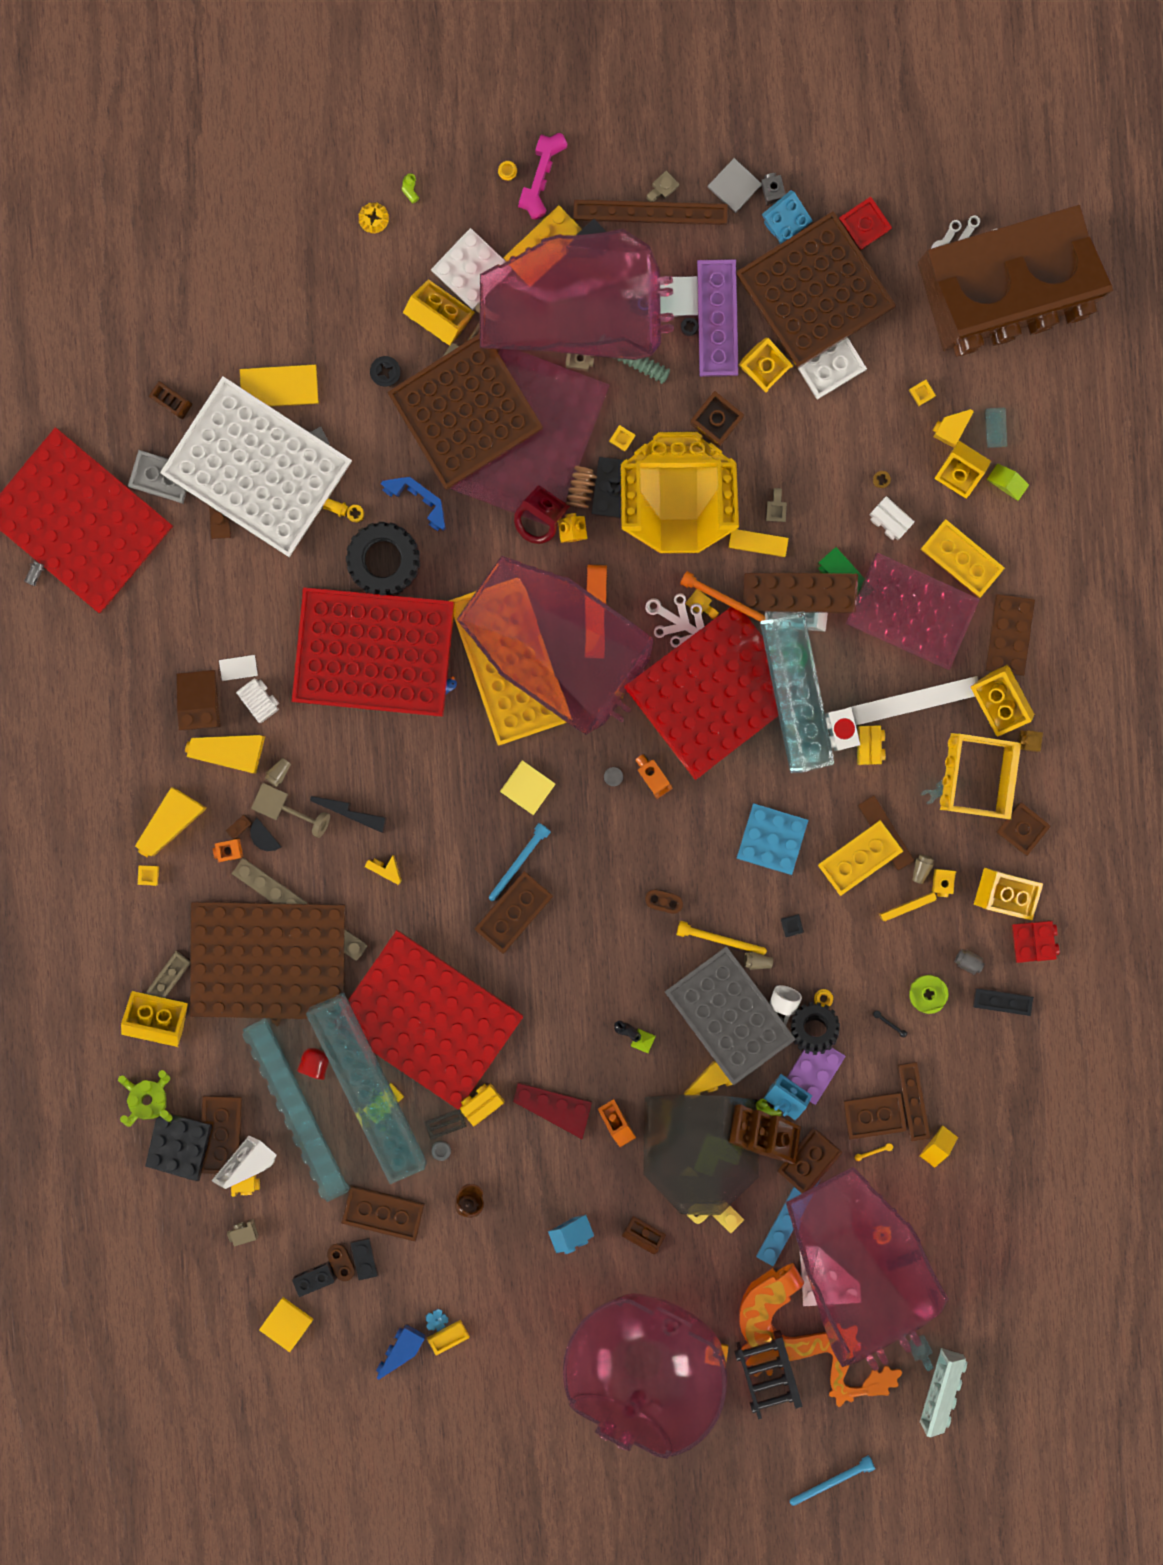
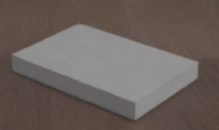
[128,450,187,504]

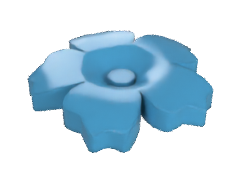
[426,1309,449,1331]

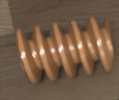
[566,466,597,508]

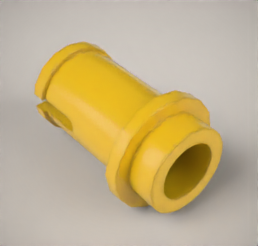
[323,498,349,517]

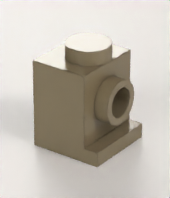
[565,346,594,372]
[227,1219,259,1246]

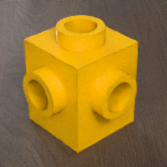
[558,513,588,543]

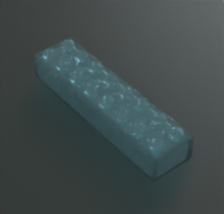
[760,612,835,773]

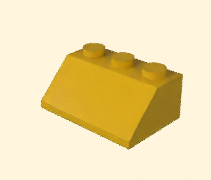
[403,279,475,345]
[971,665,1035,737]
[121,991,188,1047]

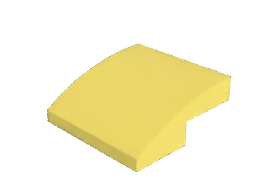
[500,760,555,815]

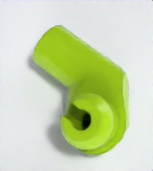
[402,173,419,204]
[756,1099,782,1116]

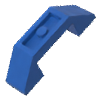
[381,477,446,531]

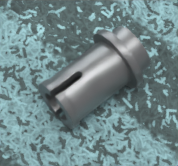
[24,560,45,586]

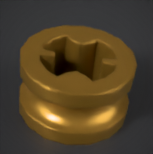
[873,471,891,488]

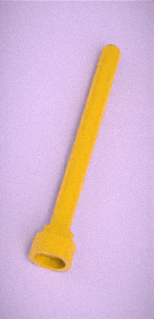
[676,920,767,955]

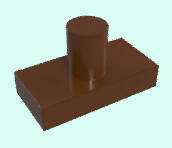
[209,505,231,539]

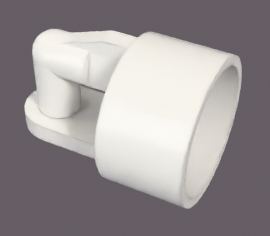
[769,985,802,1026]

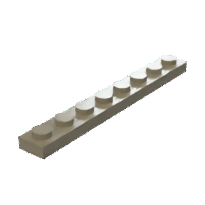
[232,858,368,961]

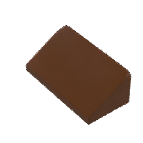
[622,1216,666,1255]

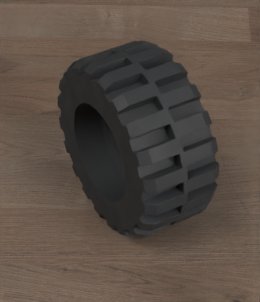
[346,521,421,596]

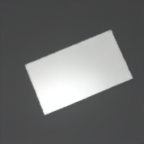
[219,655,258,681]

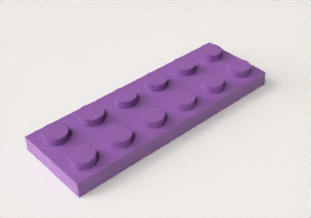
[697,260,738,377]

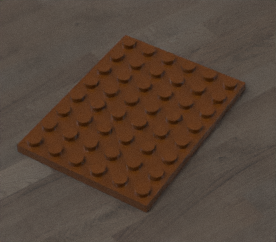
[190,902,345,1019]

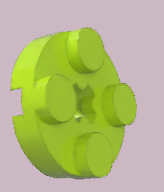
[909,975,949,1014]

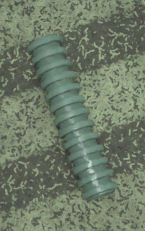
[597,334,670,384]

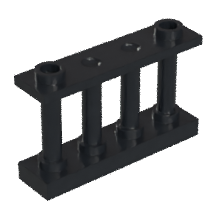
[734,1330,803,1420]

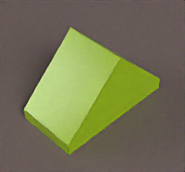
[986,463,1029,501]

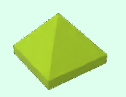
[631,1028,655,1053]

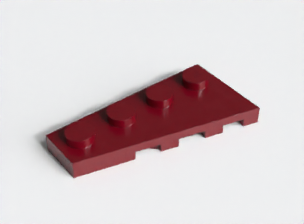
[513,1082,592,1139]

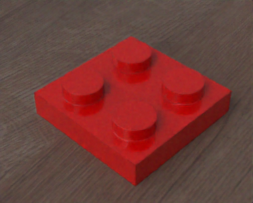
[839,197,892,251]

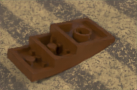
[729,1105,801,1164]

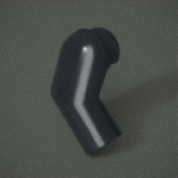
[614,1021,641,1042]

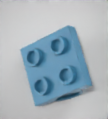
[762,190,813,244]

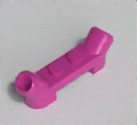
[518,133,567,220]

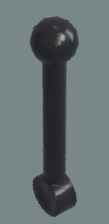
[873,1011,907,1038]

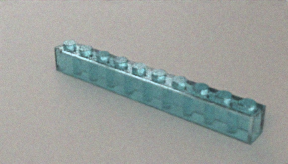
[242,1018,349,1202]

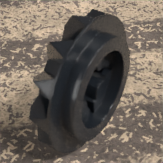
[370,356,401,387]

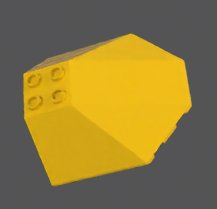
[621,432,739,553]

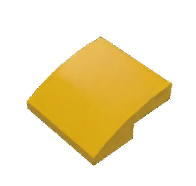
[259,1297,314,1352]

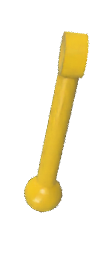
[855,1143,893,1161]

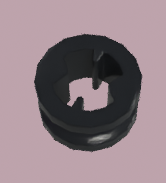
[681,317,698,336]

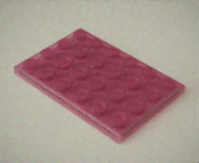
[846,553,980,670]

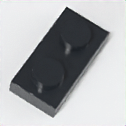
[350,1238,378,1280]

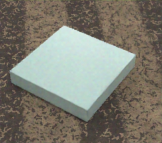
[659,276,698,317]

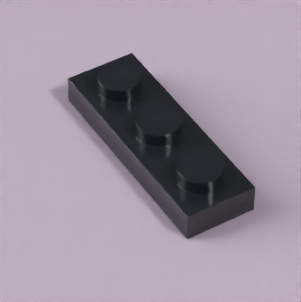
[973,988,1034,1016]

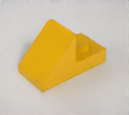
[365,855,402,885]

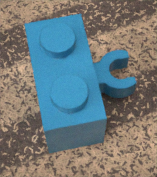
[764,1074,812,1120]
[548,1215,594,1254]

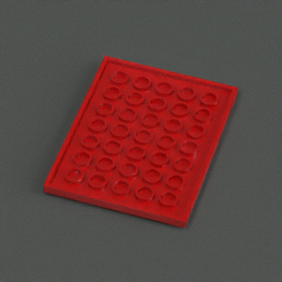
[0,427,173,614]
[292,587,455,717]
[624,607,806,780]
[332,930,524,1110]

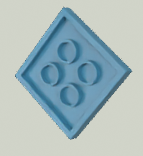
[737,803,808,875]

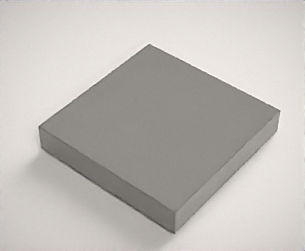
[708,158,762,213]

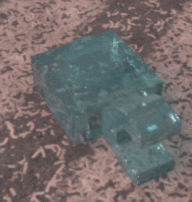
[921,780,943,804]
[907,1334,934,1372]

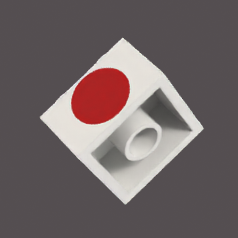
[823,707,860,751]

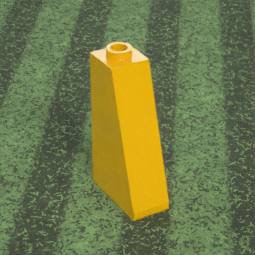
[185,735,265,774]
[135,787,207,857]

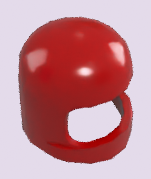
[297,1048,329,1080]

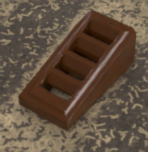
[148,381,192,419]

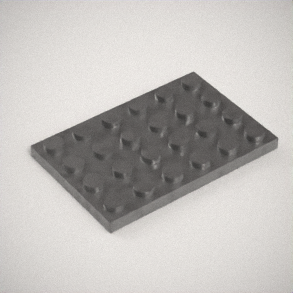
[665,946,796,1086]

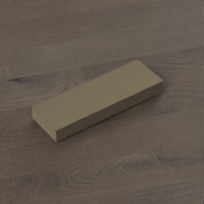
[145,951,191,998]

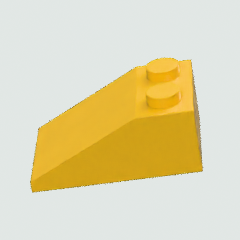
[974,868,1043,921]

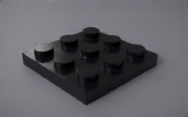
[145,1112,212,1181]

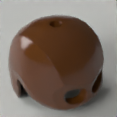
[455,1184,484,1218]

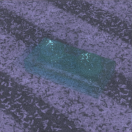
[985,408,1007,448]

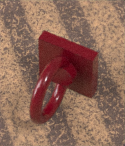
[514,484,570,544]

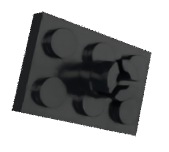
[592,457,624,518]

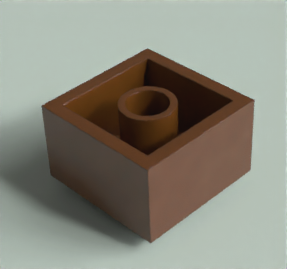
[690,391,744,448]

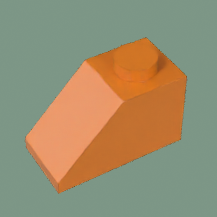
[598,1099,636,1147]

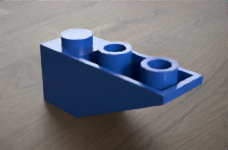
[376,1324,426,1380]

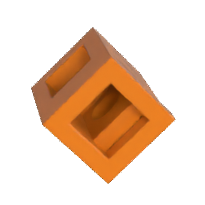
[213,839,243,862]

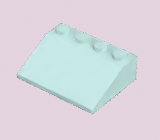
[920,1348,967,1437]

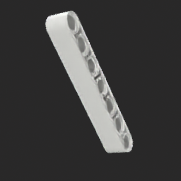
[849,676,978,725]

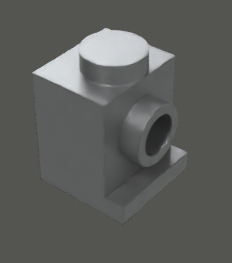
[761,173,786,205]

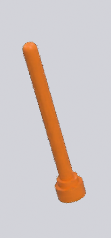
[680,571,765,622]

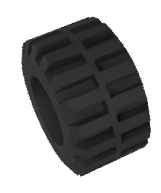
[791,1002,840,1055]

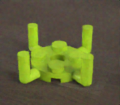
[118,1070,173,1127]

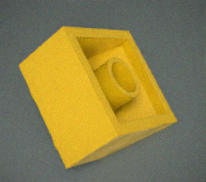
[934,441,991,499]

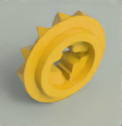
[359,202,389,233]

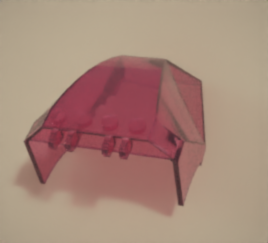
[480,229,674,360]
[457,556,654,735]
[786,1167,949,1371]

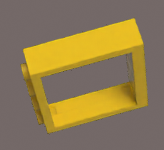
[940,733,1021,819]

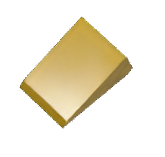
[919,1125,958,1168]

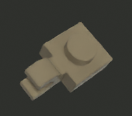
[646,171,679,202]
[766,488,787,522]

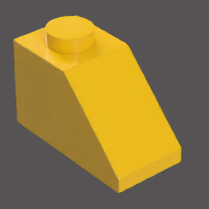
[933,409,974,448]

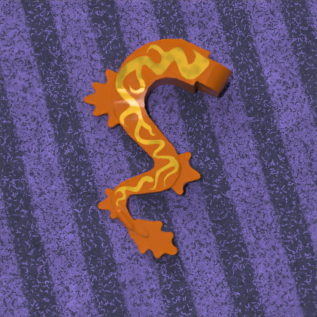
[739,1263,902,1407]

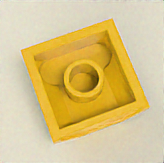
[739,337,793,393]

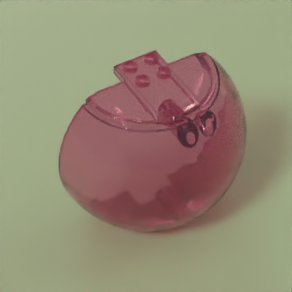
[563,1293,728,1459]

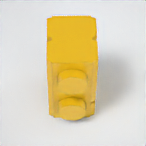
[857,726,886,765]
[460,1083,505,1127]

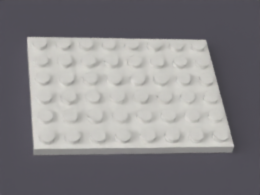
[160,377,352,557]

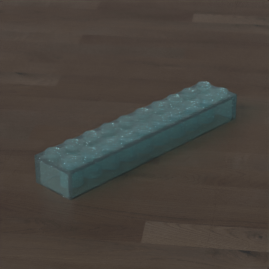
[306,993,427,1184]

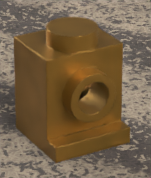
[1019,730,1043,752]

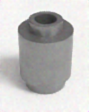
[954,949,985,975]

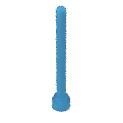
[489,823,551,901]
[790,1455,876,1506]

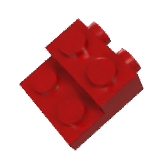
[1012,920,1060,963]

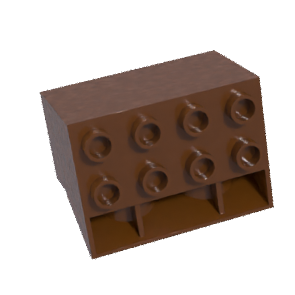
[918,205,1113,357]

